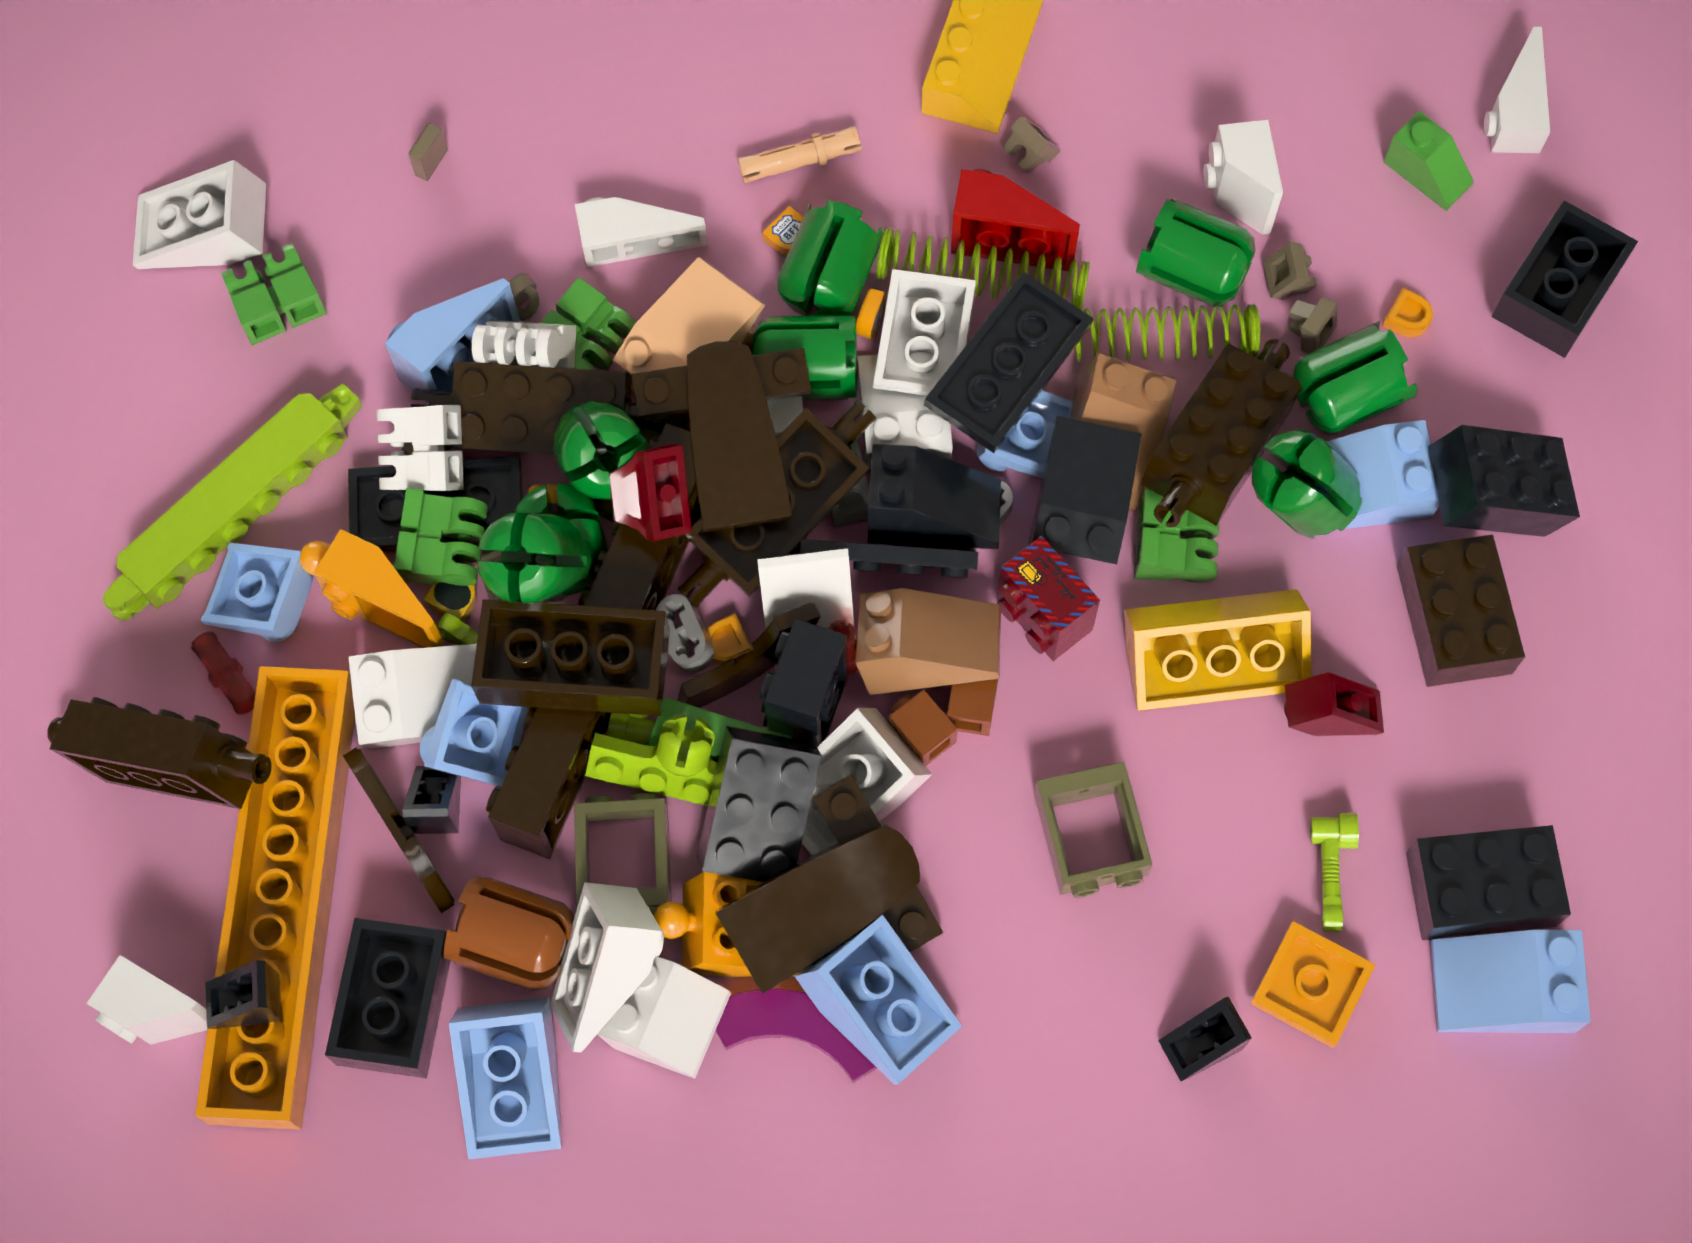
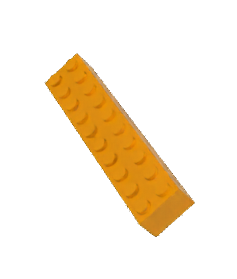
[195,666,355,1130]

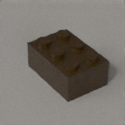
[1397,534,1525,687]

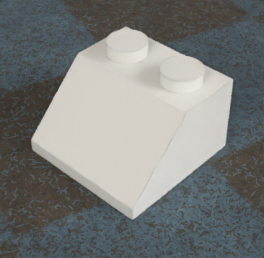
[1203,120,1283,235]
[86,955,207,1045]
[597,956,731,1079]

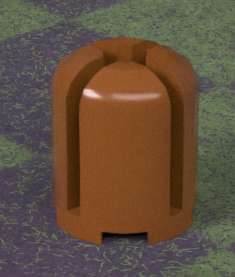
[444,875,574,991]

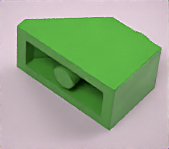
[1384,111,1474,211]

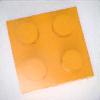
[1250,921,1376,1048]

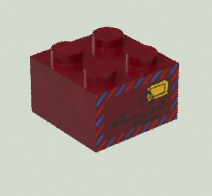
[997,536,1100,661]

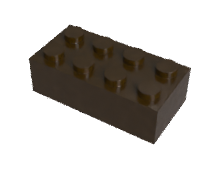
[471,599,670,716]

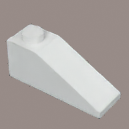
[1484,27,1550,153]
[575,197,708,267]

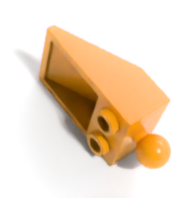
[300,529,445,648]
[653,871,797,977]

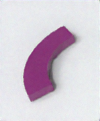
[715,989,877,1083]

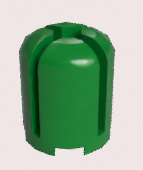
[1136,199,1256,307]
[777,200,883,316]
[752,315,857,400]
[1293,321,1417,434]
[552,401,649,500]
[1252,430,1362,538]
[514,483,608,596]
[477,512,591,604]

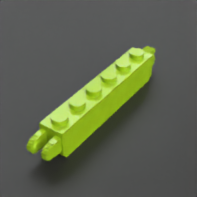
[102,383,362,622]

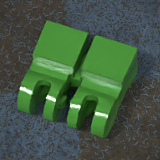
[221,243,327,345]
[541,277,636,371]
[1134,487,1220,583]
[394,488,488,586]

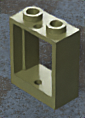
[1034,762,1152,898]
[574,793,671,915]

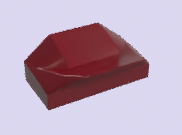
[609,443,692,541]

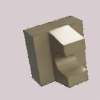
[1003,116,1061,172]
[1263,241,1317,300]
[1289,296,1337,354]

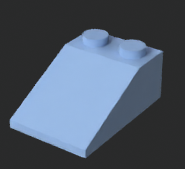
[385,278,520,403]
[1314,420,1440,530]
[794,915,962,1085]
[1430,930,1591,1033]
[449,997,562,1159]

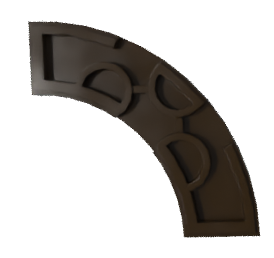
[677,602,821,708]
[343,747,455,913]

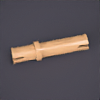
[737,126,862,184]

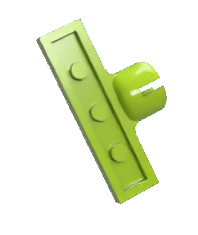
[585,714,718,806]

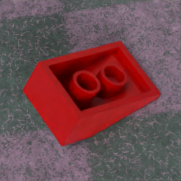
[951,169,1080,272]

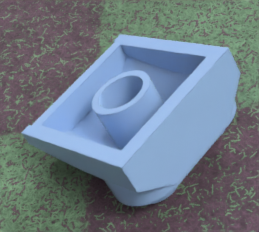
[976,390,1073,478]
[200,542,313,642]
[420,679,529,787]

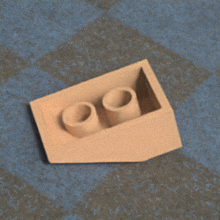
[612,257,765,374]

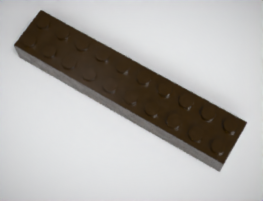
[486,423,701,859]

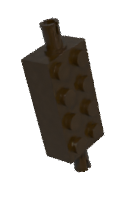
[1141,339,1301,527]
[411,361,670,456]
[677,400,877,608]
[47,697,272,809]

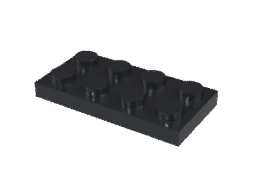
[924,271,1093,453]
[348,456,523,552]
[800,539,979,578]

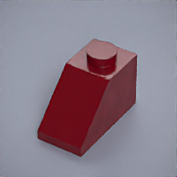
[1284,672,1384,736]

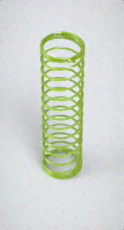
[876,227,1090,310]
[1063,304,1260,363]

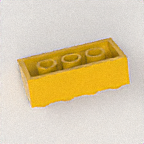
[921,0,1043,134]
[1124,589,1311,711]

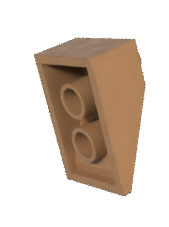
[1069,353,1176,511]
[856,588,1001,695]

